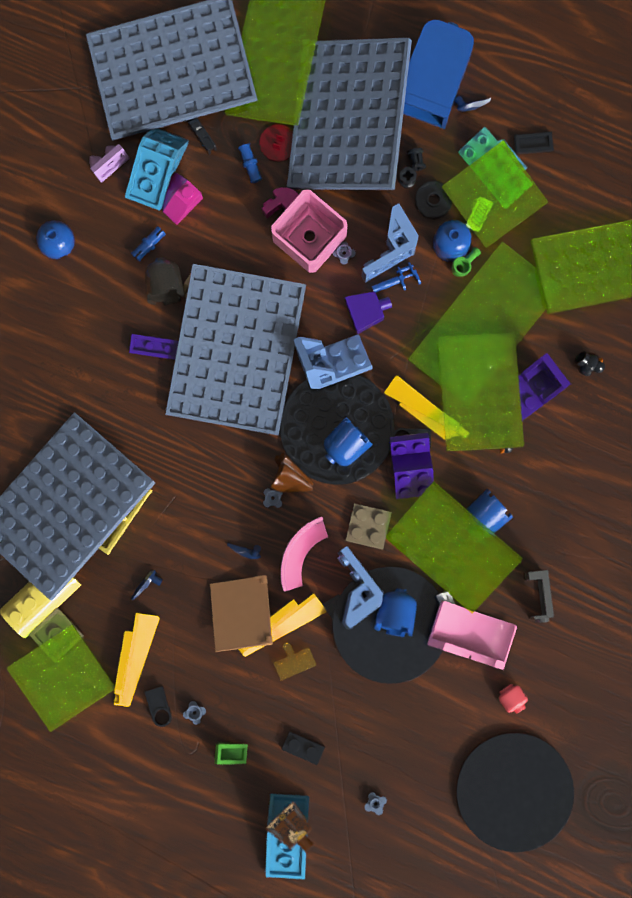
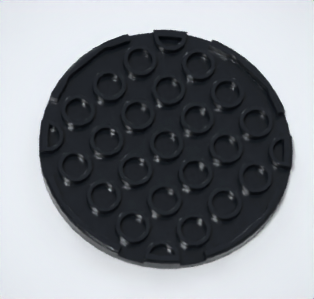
[280,375,395,485]
[332,567,443,684]
[456,733,574,852]

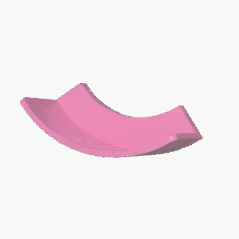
[281,517,328,591]
[427,600,517,670]

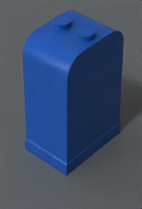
[403,20,474,129]

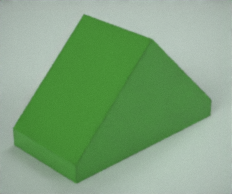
[214,742,248,764]

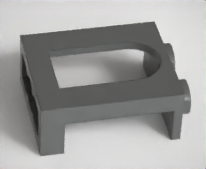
[524,570,554,623]

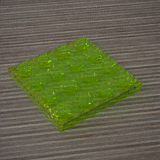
[442,140,549,248]
[6,624,115,732]

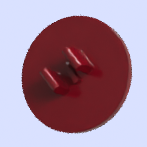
[260,124,293,162]

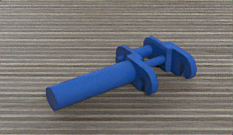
[371,262,421,292]

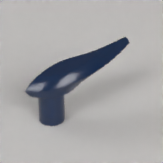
[455,96,491,111]
[227,543,261,559]
[131,570,163,600]

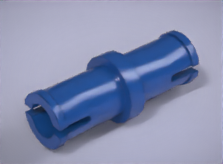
[238,144,262,183]
[131,226,166,262]

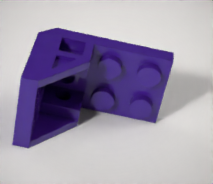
[490,353,570,428]

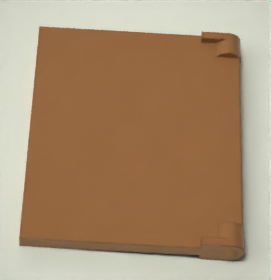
[210,575,273,652]

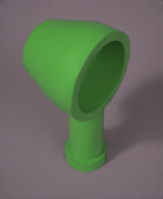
[451,247,481,277]

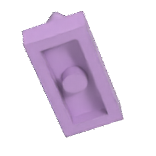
[90,144,130,182]

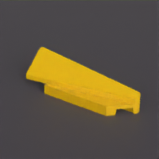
[384,375,470,440]
[239,594,326,656]
[114,613,159,707]

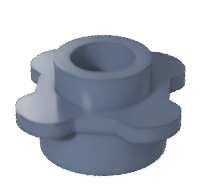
[333,242,356,264]
[263,488,283,508]
[183,701,206,725]
[365,792,387,815]

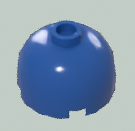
[36,220,75,259]

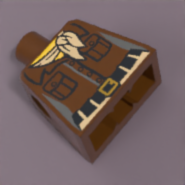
[265,801,314,852]

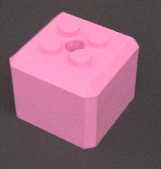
[271,190,347,273]

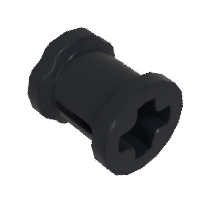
[407,148,426,171]
[399,167,417,188]

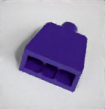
[345,292,392,334]

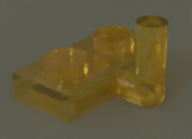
[274,642,317,681]

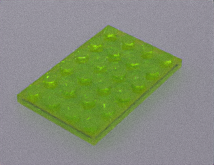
[530,220,632,314]
[438,333,524,451]
[386,481,523,614]

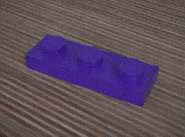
[129,334,179,360]

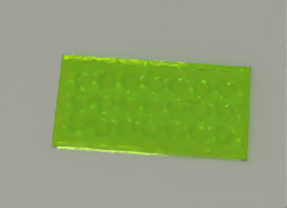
[225,0,325,126]
[408,242,562,407]

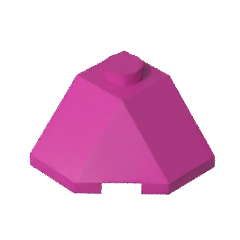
[163,172,203,225]

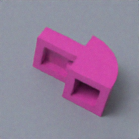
[262,187,299,218]

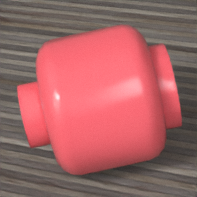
[499,684,528,714]

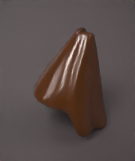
[271,453,314,492]

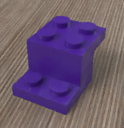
[390,433,434,499]

